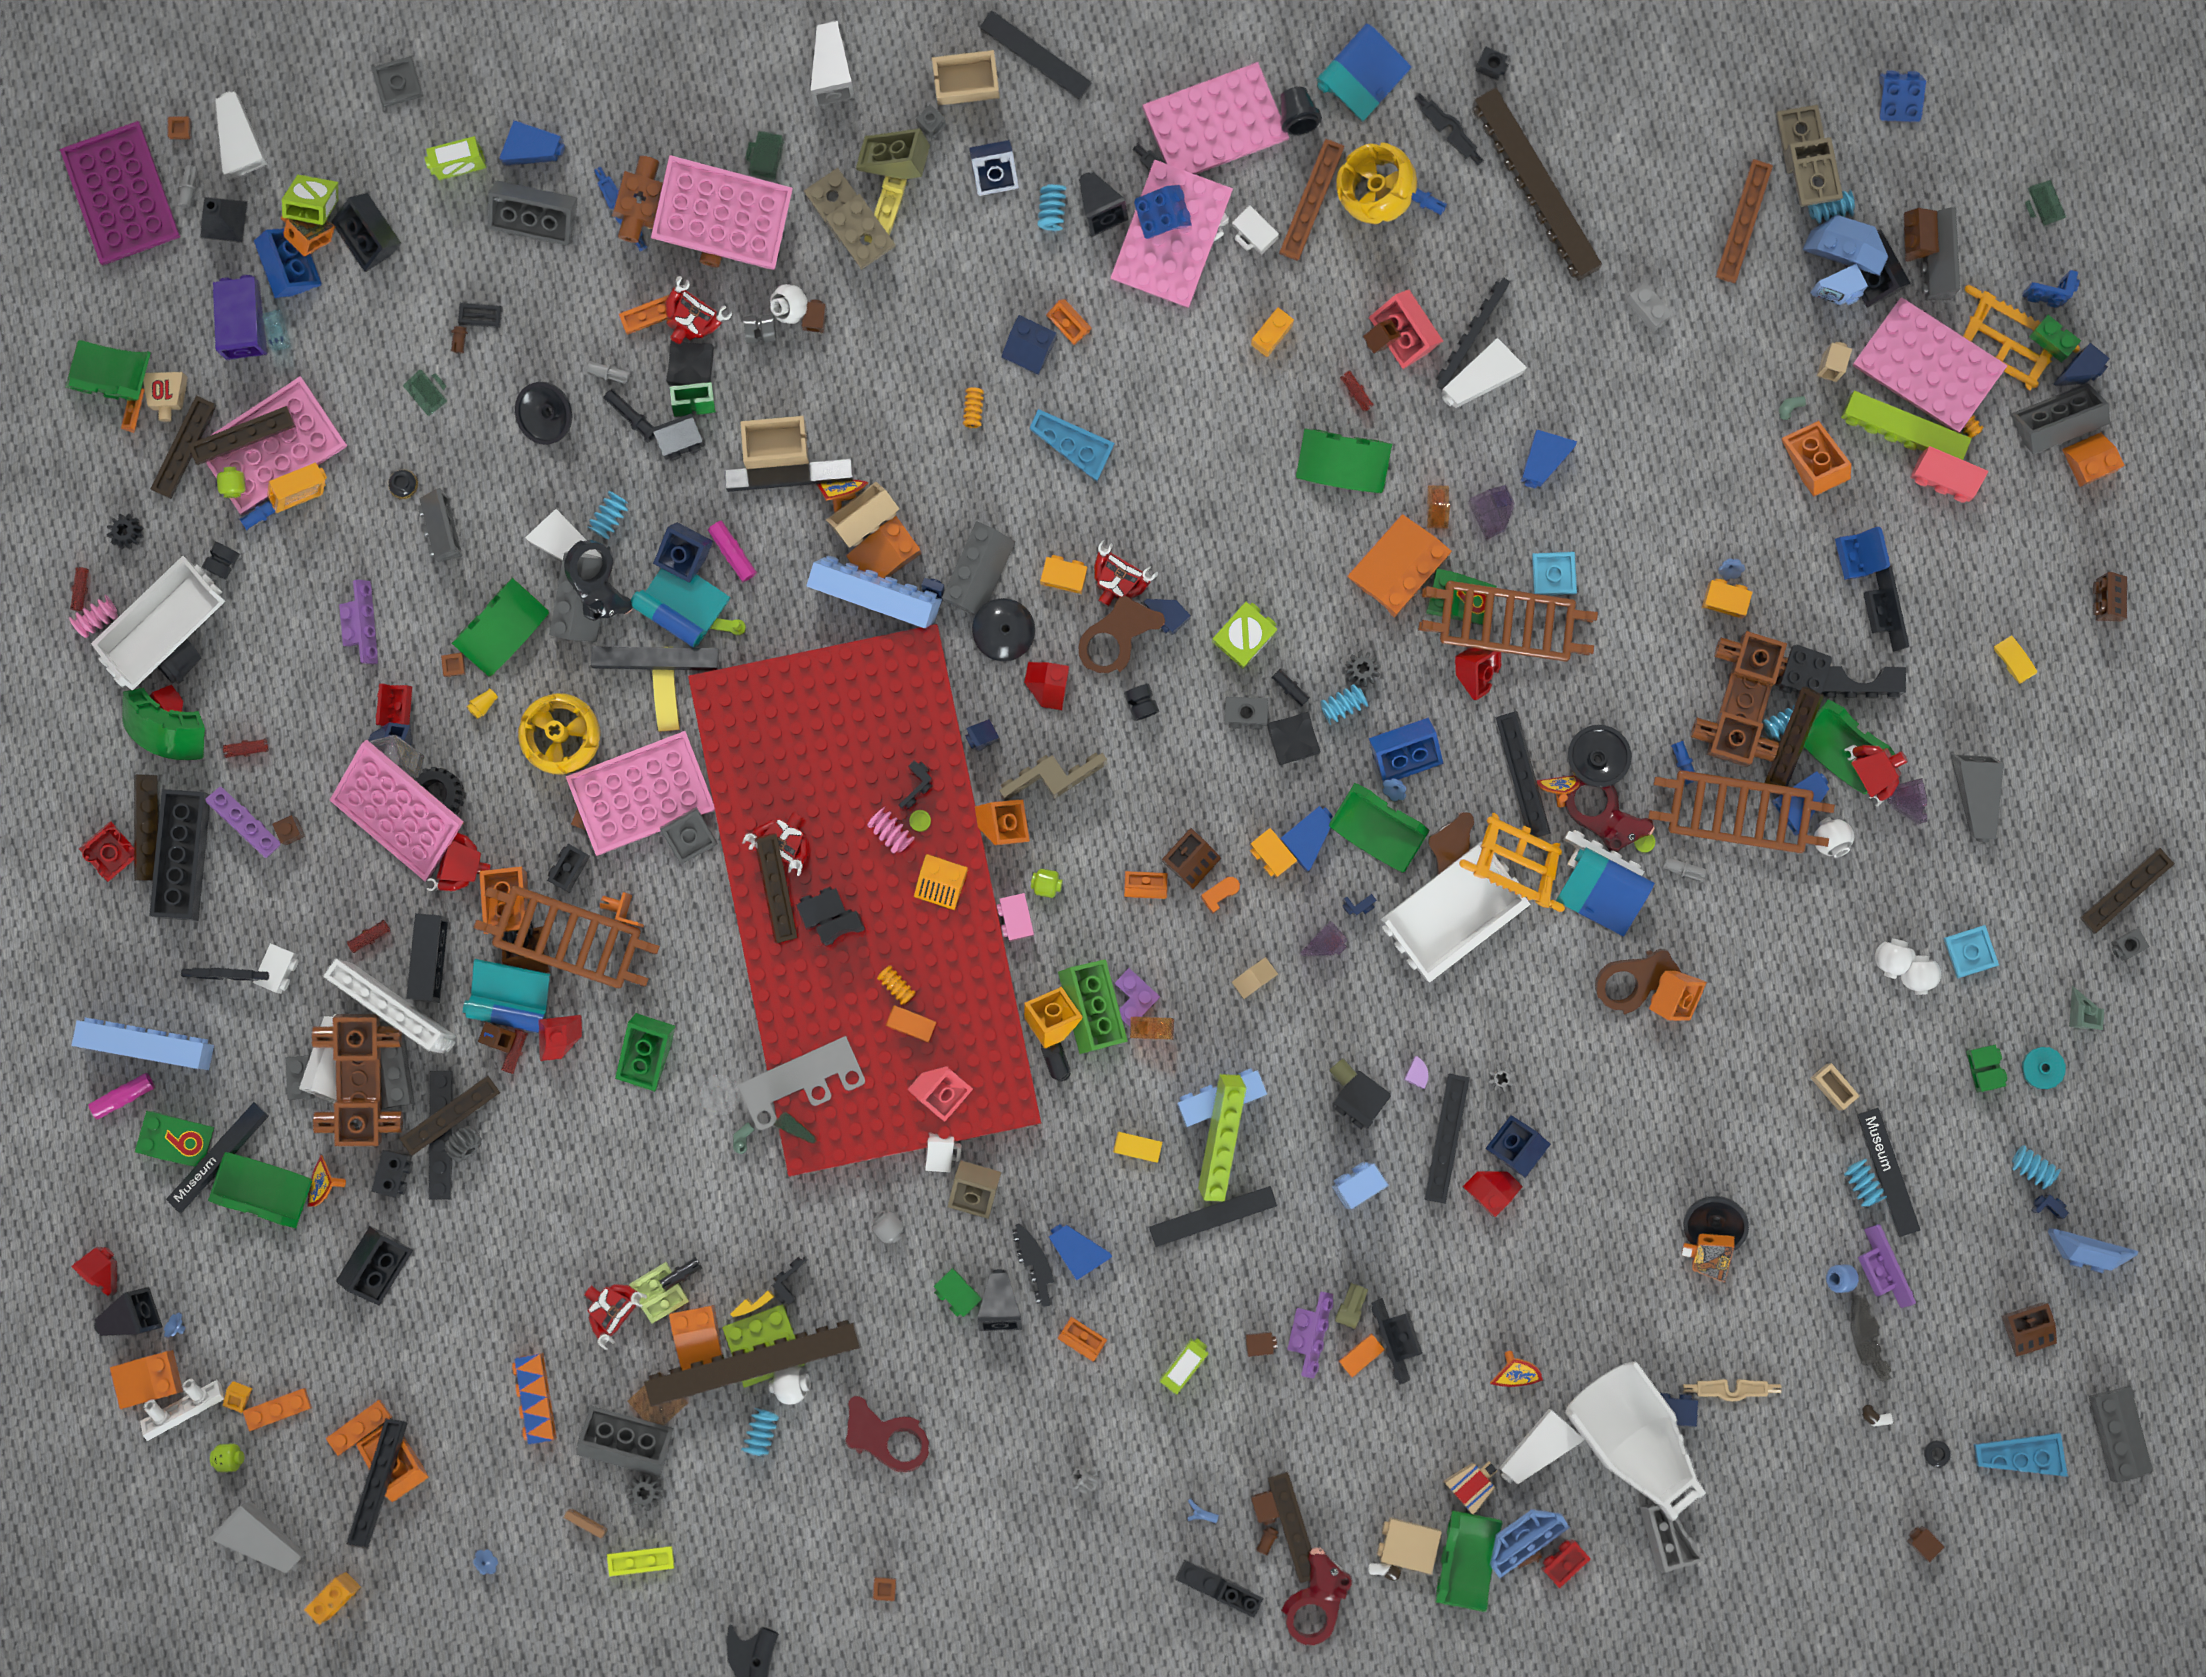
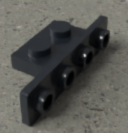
[1863,565,1909,652]
[1371,1298,1423,1385]

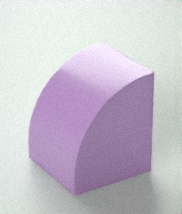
[1403,1056,1428,1089]

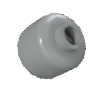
[872,1211,904,1243]

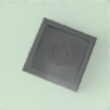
[371,56,423,108]
[659,807,718,864]

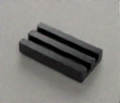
[458,303,502,328]

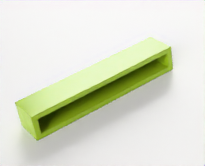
[1841,391,1972,460]
[1198,1074,1246,1201]

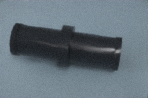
[1271,668,1310,707]
[659,1257,702,1292]

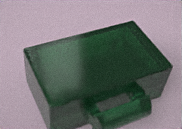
[745,131,784,180]
[2025,180,2066,226]
[403,370,448,416]

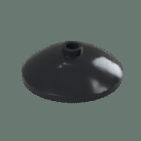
[515,381,572,445]
[972,598,1035,662]
[1568,725,1632,787]
[1683,1196,1749,1251]

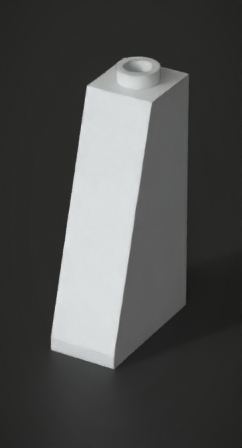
[215,91,267,180]
[1441,338,1527,408]
[525,509,601,561]
[299,1014,337,1103]
[1499,1409,1584,1484]

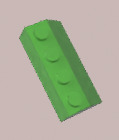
[1058,959,1128,1054]

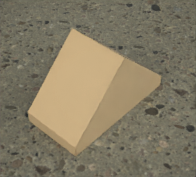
[1232,957,1278,999]

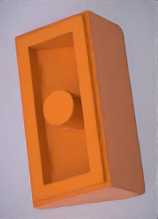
[1046,299,1092,345]
[121,388,145,433]
[1124,871,1168,899]
[1058,1317,1107,1361]
[1339,1333,1385,1377]

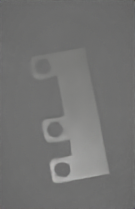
[738,1036,865,1130]

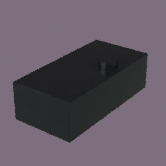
[406,913,449,1003]

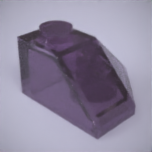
[1468,485,1515,540]
[1887,778,1927,825]
[1299,921,1348,957]

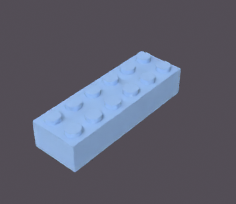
[807,556,942,628]
[71,1017,214,1070]

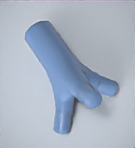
[1187,1499,1219,1523]

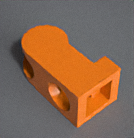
[1200,877,1240,914]

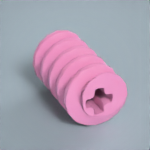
[69,595,118,638]
[867,807,915,853]

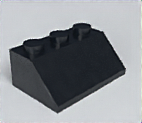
[331,193,401,272]
[1843,229,1911,308]
[336,1226,413,1306]

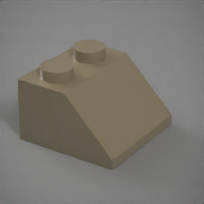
[948,1160,1002,1219]

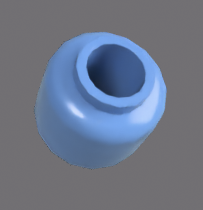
[1826,1264,1859,1293]

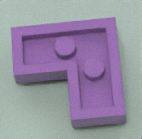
[1114,968,1160,1028]

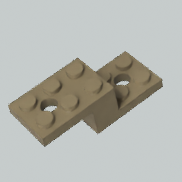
[1776,105,1843,207]
[804,168,896,270]
[999,752,1107,801]

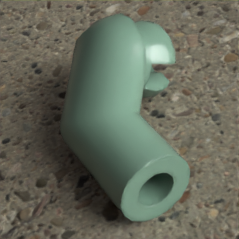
[733,1122,755,1154]

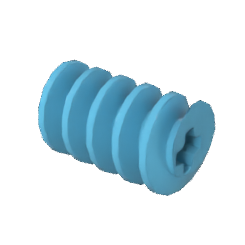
[1037,184,1066,231]
[1808,190,1855,224]
[587,491,629,539]
[1320,684,1369,725]
[1762,705,1795,742]
[2012,1145,2061,1190]
[1844,1158,1887,1207]
[741,1408,779,1456]

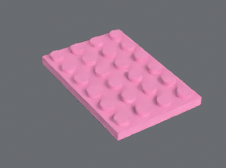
[1142,62,1289,174]
[651,155,793,270]
[1111,160,1233,308]
[1852,297,2008,433]
[206,376,347,515]
[566,731,715,856]
[329,740,464,881]

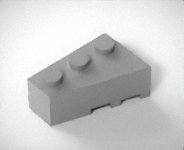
[1640,1503,1706,1572]

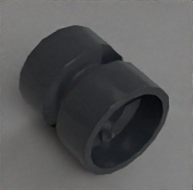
[202,541,240,580]
[1124,684,1159,721]

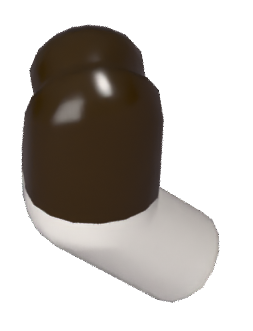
[1862,1405,1893,1426]
[1369,1563,1401,1581]

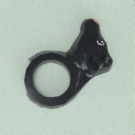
[564,540,632,621]

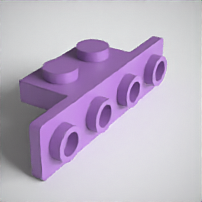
[339,579,378,664]
[206,787,281,858]
[1858,1224,1916,1308]
[1287,1291,1333,1378]

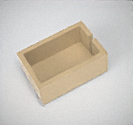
[932,50,1000,106]
[740,416,809,469]
[826,482,899,548]

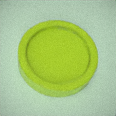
[909,810,931,832]
[1634,834,1655,853]

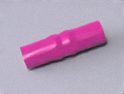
[707,520,757,582]
[88,1073,155,1120]

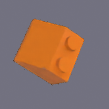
[2062,432,2125,487]
[975,799,1030,845]
[1649,971,1707,1021]

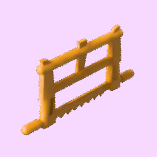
[1963,285,2080,391]
[1459,813,1565,912]

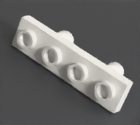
[1563,830,1645,876]
[140,1379,224,1441]

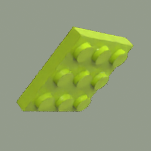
[722,1304,805,1388]

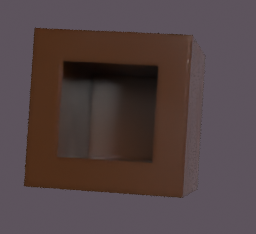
[802,299,827,333]
[1363,319,1401,354]
[272,815,306,845]
[478,1022,516,1053]
[1245,1332,1277,1357]
[1250,1490,1279,1525]
[1907,1526,1945,1562]

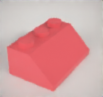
[1369,290,1443,369]
[1911,446,1988,503]

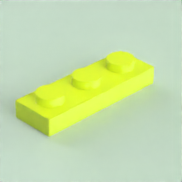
[607,1546,675,1576]

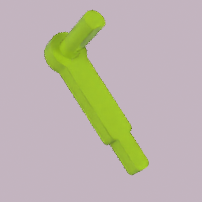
[710,618,746,636]

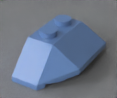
[1802,215,1888,276]
[2048,1228,2138,1273]
[1490,1510,1570,1578]

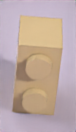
[1817,342,1852,382]
[1810,1063,1860,1111]

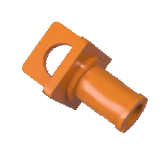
[600,892,644,928]

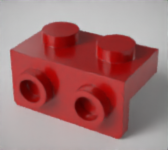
[376,683,413,727]
[1541,1539,1591,1589]

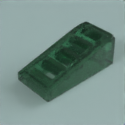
[773,1112,818,1143]

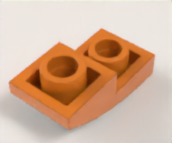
[885,1006,936,1042]

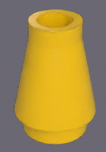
[466,688,498,719]

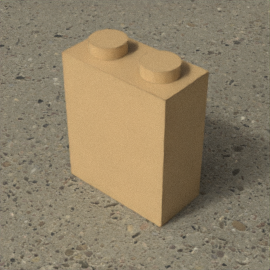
[1377,1517,1442,1574]

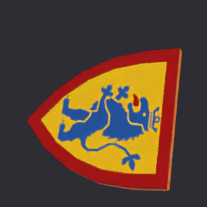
[816,480,869,512]
[1536,775,1580,807]
[307,1155,346,1207]
[1490,1351,1543,1387]

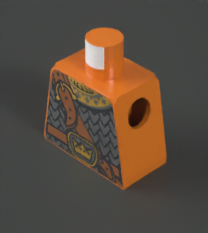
[281,216,335,256]
[1681,1234,1734,1282]

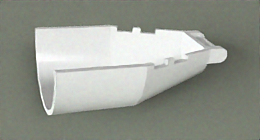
[1565,1362,1706,1521]

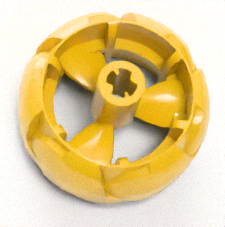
[1336,142,1417,224]
[518,693,601,775]

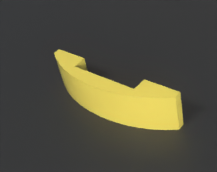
[864,176,907,243]
[652,646,680,732]

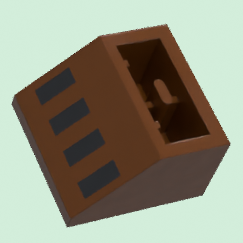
[2093,572,2127,622]
[1162,828,1222,889]
[2001,1302,2057,1357]

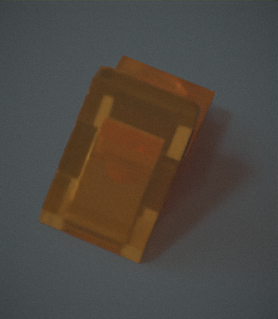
[1427,485,1450,529]
[1130,1017,1174,1040]

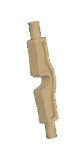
[1683,1379,1781,1401]

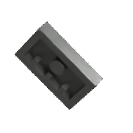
[286,1055,315,1100]

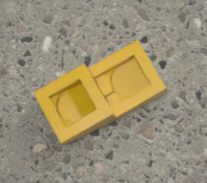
[1994,635,2037,684]
[1113,1132,1162,1163]
[730,1290,775,1317]

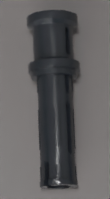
[603,389,656,443]

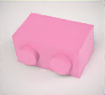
[997,893,1034,942]

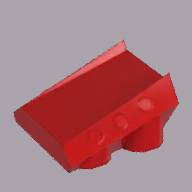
[79,821,134,882]

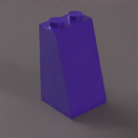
[213,275,268,360]

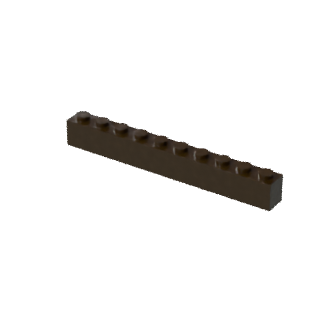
[1472,87,1602,281]
[644,1319,861,1407]

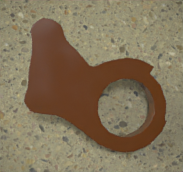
[1078,596,1165,673]
[1428,812,1474,875]
[1595,949,1682,1014]

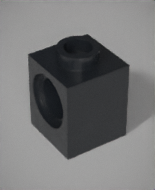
[1475,46,1509,81]

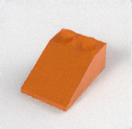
[1782,421,1851,496]
[846,516,922,579]
[479,866,528,934]
[669,1305,723,1370]
[110,1350,183,1409]
[356,1425,429,1502]

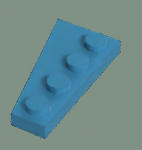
[1030,409,1115,482]
[1973,1433,2068,1477]

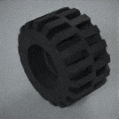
[414,767,465,814]

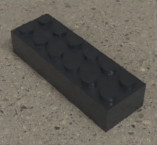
[149,789,210,921]

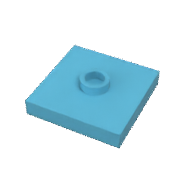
[1532,552,1577,596]
[1943,925,1999,979]

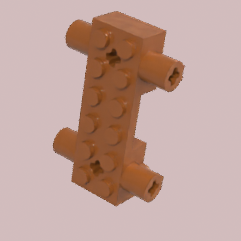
[612,156,722,268]
[1690,631,1788,767]
[312,1014,403,1146]

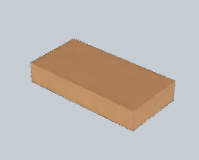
[563,1508,607,1538]

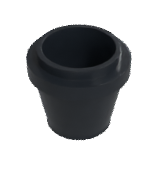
[1280,86,1322,136]
[157,639,202,685]

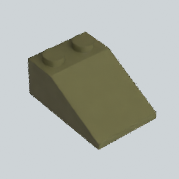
[856,128,930,179]

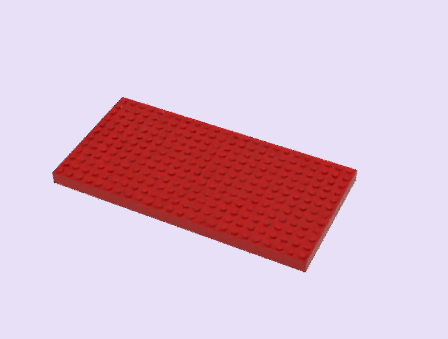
[688,624,1042,1177]

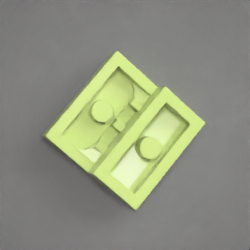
[629,1262,689,1324]

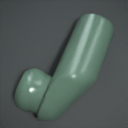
[1778,396,1806,420]

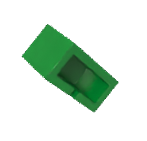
[2029,315,2081,363]
[670,382,716,417]
[1966,1044,2008,1093]
[934,1268,983,1318]

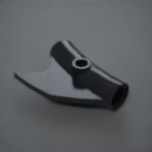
[727,1625,779,1677]

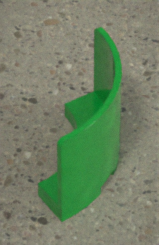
[65,340,151,401]
[1296,428,1392,493]
[451,578,549,677]
[122,687,205,761]
[1804,699,1895,795]
[1329,783,1430,873]
[208,1152,312,1228]
[1435,1511,1503,1612]

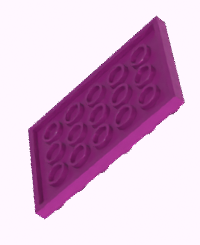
[60,121,181,266]

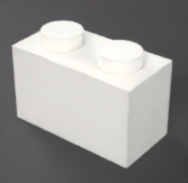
[253,944,299,994]

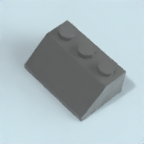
[418,488,463,562]

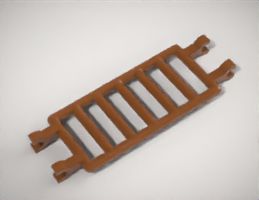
[1418,581,1598,662]
[1648,770,1835,853]
[473,885,660,989]

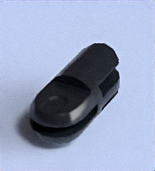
[1041,1042,1071,1082]

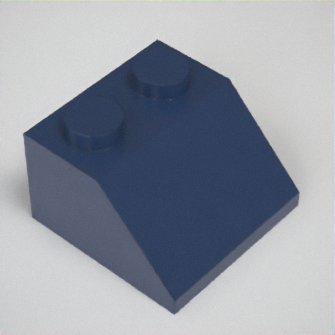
[969,140,1019,196]
[1001,315,1057,375]
[2053,343,2110,386]
[653,522,713,583]
[1485,1115,1551,1178]

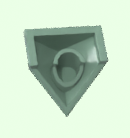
[2069,986,2104,1030]

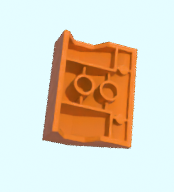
[1347,514,1452,618]

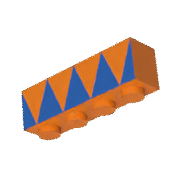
[512,1353,557,1445]

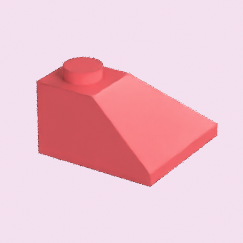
[907,1066,973,1122]

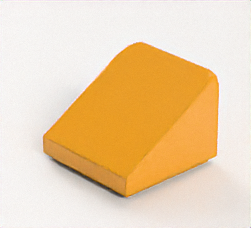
[222,1381,252,1413]

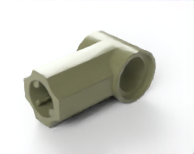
[1329,1058,1357,1086]
[1335,1283,1368,1329]

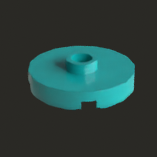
[2022,1047,2066,1089]

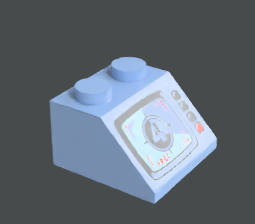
[1811,264,1868,305]

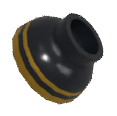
[388,470,418,499]

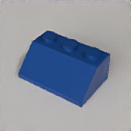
[254,228,322,298]
[1369,718,1444,782]

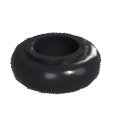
[1924,1440,1951,1467]

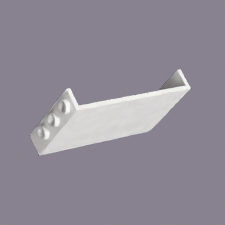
[91,556,225,690]
[1380,842,1531,983]
[323,959,456,1054]

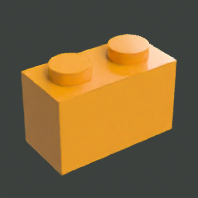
[1251,307,1294,357]
[1040,555,1088,594]
[1702,579,1753,619]
[1250,828,1297,878]

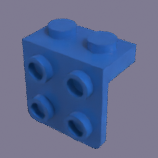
[1879,71,1926,122]
[1134,185,1192,239]
[2022,270,2080,308]
[1835,527,1890,580]

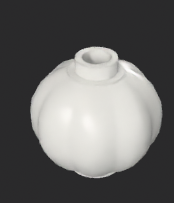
[770,284,807,324]
[1814,817,1854,858]
[1875,938,1916,979]
[1900,955,1941,995]
[769,1366,811,1405]

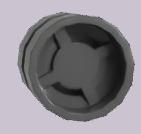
[744,314,776,344]

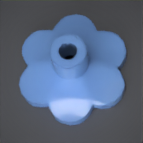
[1718,559,1745,580]
[1383,778,1406,801]
[164,1313,186,1338]
[473,1550,498,1574]

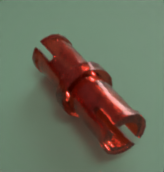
[1340,370,1374,412]
[70,567,89,611]
[223,738,269,758]
[347,920,390,953]
[501,1029,528,1074]

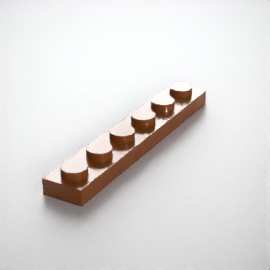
[1279,138,1345,262]
[1715,159,1773,284]

